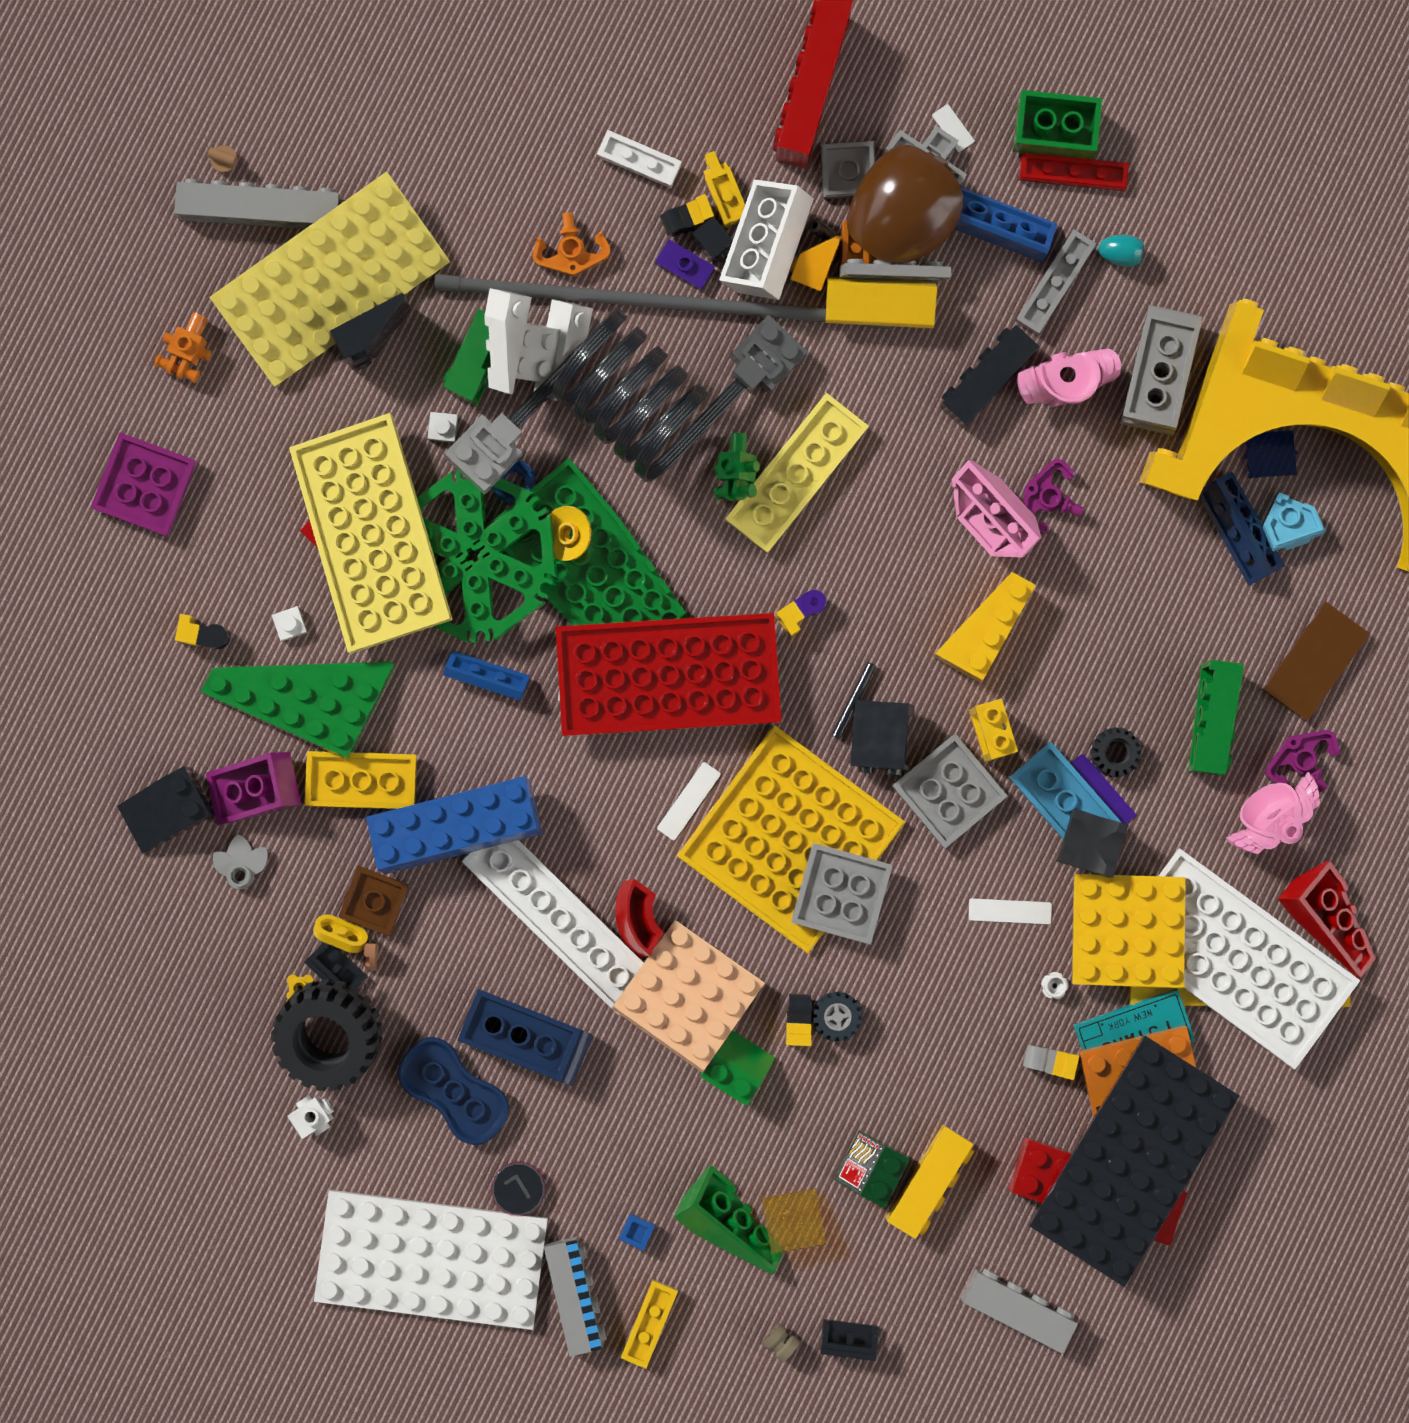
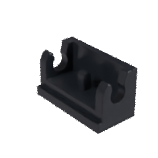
[304,942,368,989]
[819,1319,879,1361]

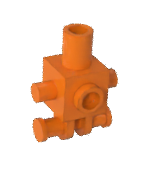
[154,312,212,383]

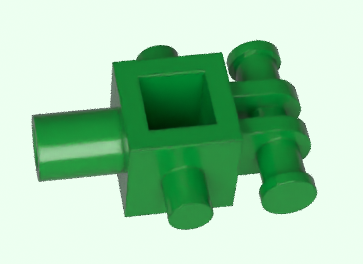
[714,433,760,501]

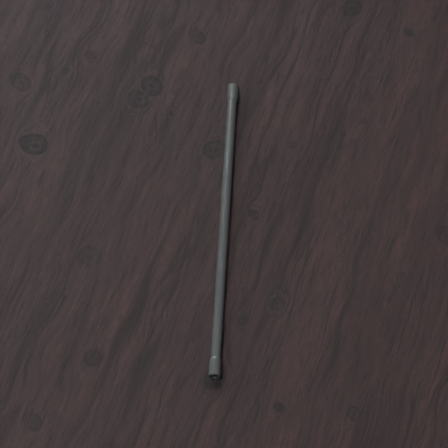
[435,274,892,329]

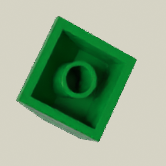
[700,1030,775,1107]

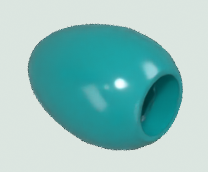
[1099,234,1144,267]

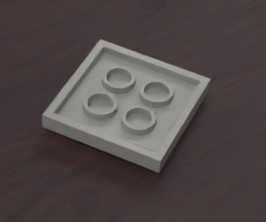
[892,734,1008,849]
[791,843,893,945]

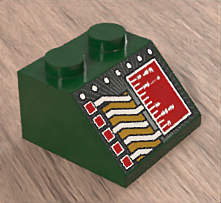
[834,1130,910,1208]

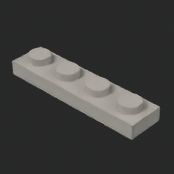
[1015,230,1097,335]
[839,259,951,281]

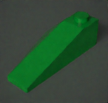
[674,1165,783,1275]

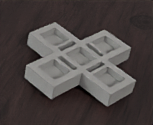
[884,126,967,185]

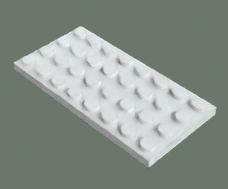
[1158,848,1360,1070]
[314,1190,548,1330]

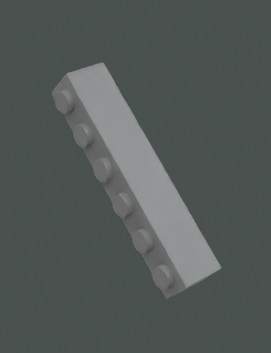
[174,179,342,229]

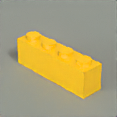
[886,1124,974,1239]

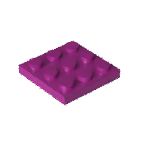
[90,432,197,537]

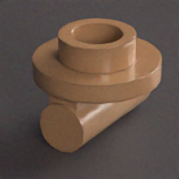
[207,145,238,173]

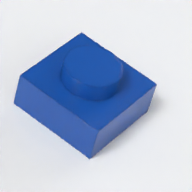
[619,1213,655,1251]

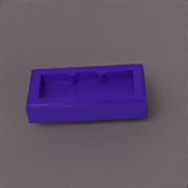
[655,239,715,291]

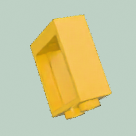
[969,698,1018,762]

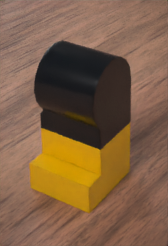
[660,194,714,237]
[175,614,230,649]
[786,993,812,1046]

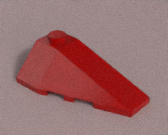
[1278,861,1376,978]

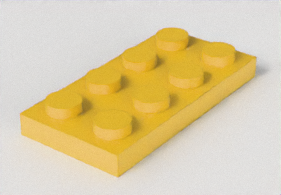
[305,751,417,809]

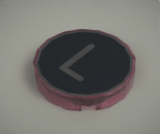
[491,1161,546,1217]

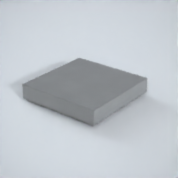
[820,141,875,199]

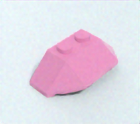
[951,460,1042,557]

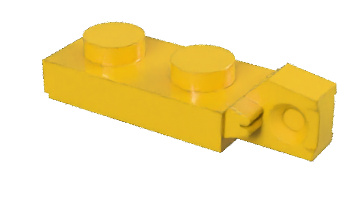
[703,151,745,228]

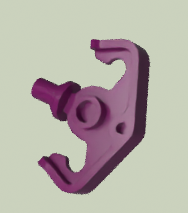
[1023,459,1084,534]
[1265,730,1340,793]

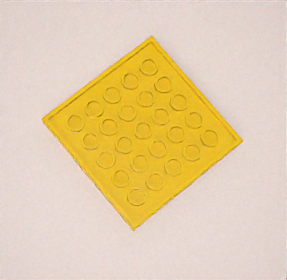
[677,725,905,954]

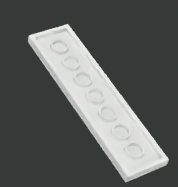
[462,840,644,1015]

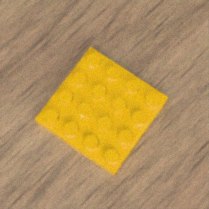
[1072,874,1186,988]

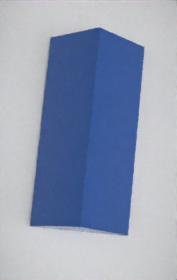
[954,186,1057,263]

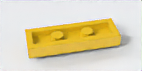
[621,1279,678,1369]

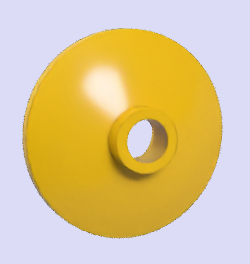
[550,506,591,561]

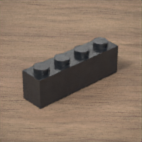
[940,325,1040,430]

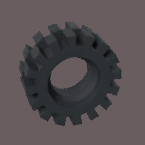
[1090,727,1143,777]

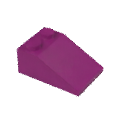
[206,752,301,826]

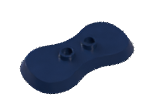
[398,1037,509,1145]

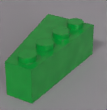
[1188,660,1244,776]

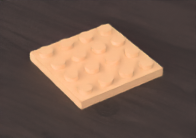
[612,920,765,1073]

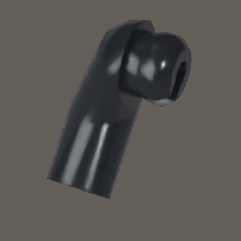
[809,219,841,252]

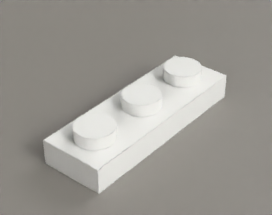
[597,130,682,188]

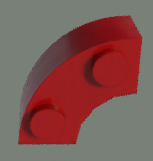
[615,879,664,957]

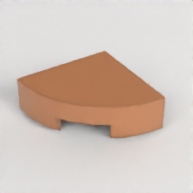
[364,943,379,971]

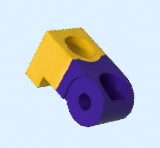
[775,590,826,638]

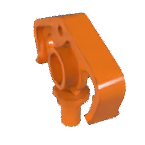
[532,212,611,276]

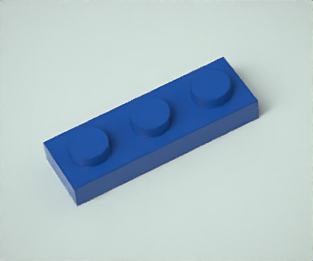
[443,651,530,700]

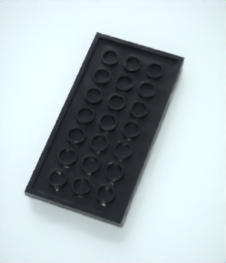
[1028,1036,1240,1287]

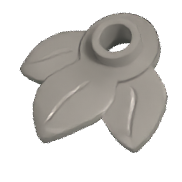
[213,835,268,889]

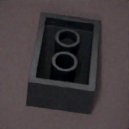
[330,293,411,370]
[117,766,215,854]

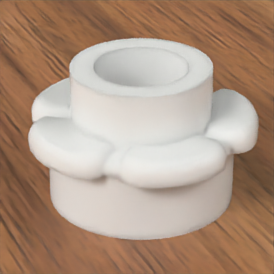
[1041,972,1068,999]

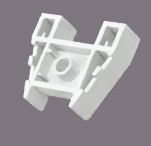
[485,288,593,401]

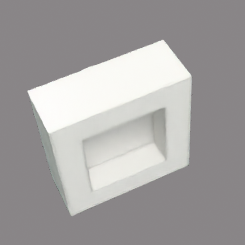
[428,412,458,443]
[272,606,308,642]

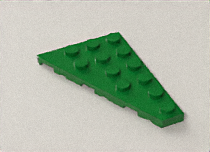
[200,662,395,760]

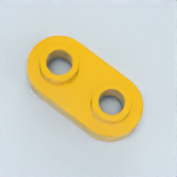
[313,915,368,953]

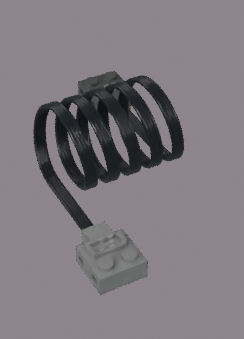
[444,308,808,495]

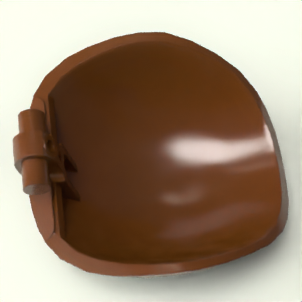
[847,145,963,263]

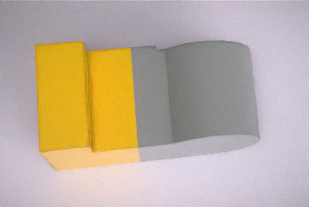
[1023,1045,1079,1080]

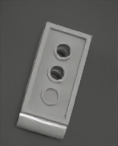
[1120,305,1202,436]

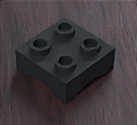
[1057,809,1128,878]

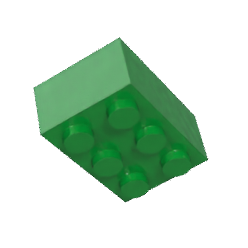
[1012,90,1102,159]

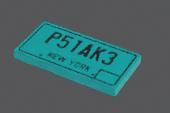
[1073,988,1195,1050]

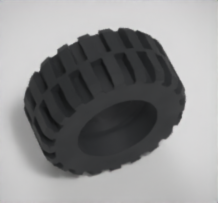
[271,979,383,1091]

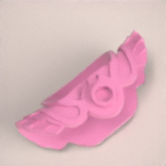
[1017,349,1121,407]
[1225,772,1320,854]

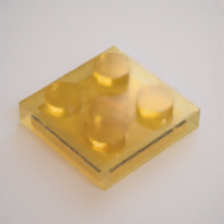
[762,1188,826,1254]

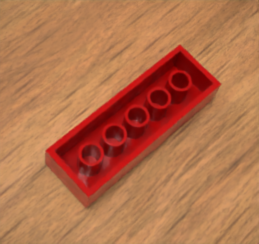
[773,0,853,170]
[1008,1137,1187,1246]

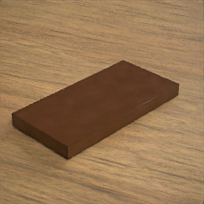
[1262,602,1371,722]

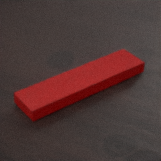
[1019,152,1129,192]

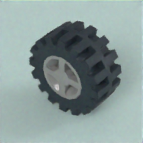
[813,991,862,1042]

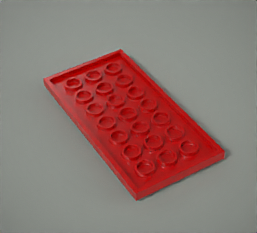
[555,613,781,736]

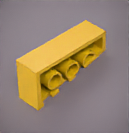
[932,572,1036,683]

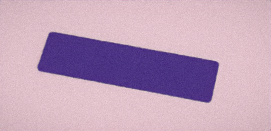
[1070,754,1136,824]

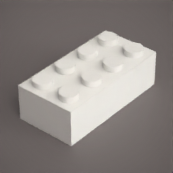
[719,179,814,300]

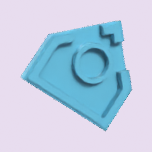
[1263,492,1325,551]

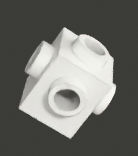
[288,1095,334,1139]

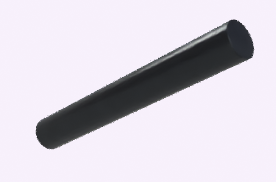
[831,662,877,739]

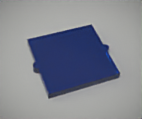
[1244,430,1298,479]

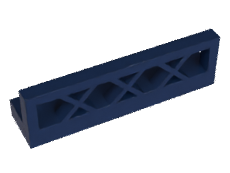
[1199,472,1285,586]

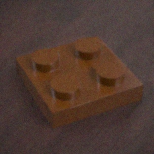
[338,865,410,936]

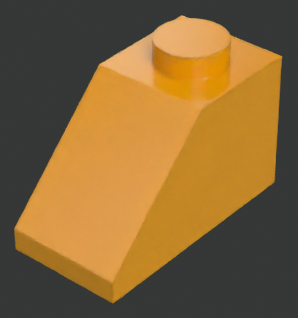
[789,236,842,291]

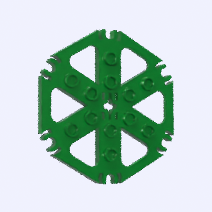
[417,470,558,643]

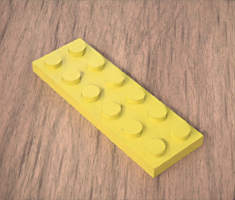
[725,393,869,554]

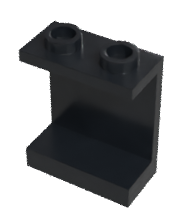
[850,700,915,775]

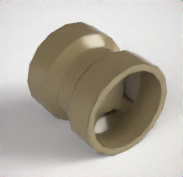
[761,1323,800,1363]

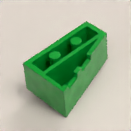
[443,309,491,407]

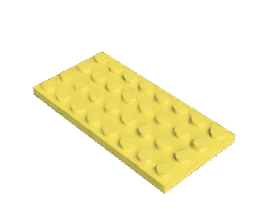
[209,171,450,387]
[289,413,453,654]

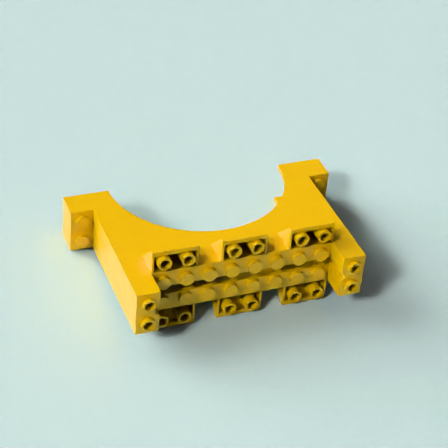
[1139,298,1409,572]

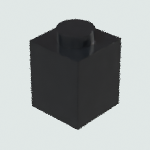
[692,217,733,264]

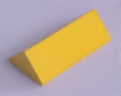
[825,276,937,328]

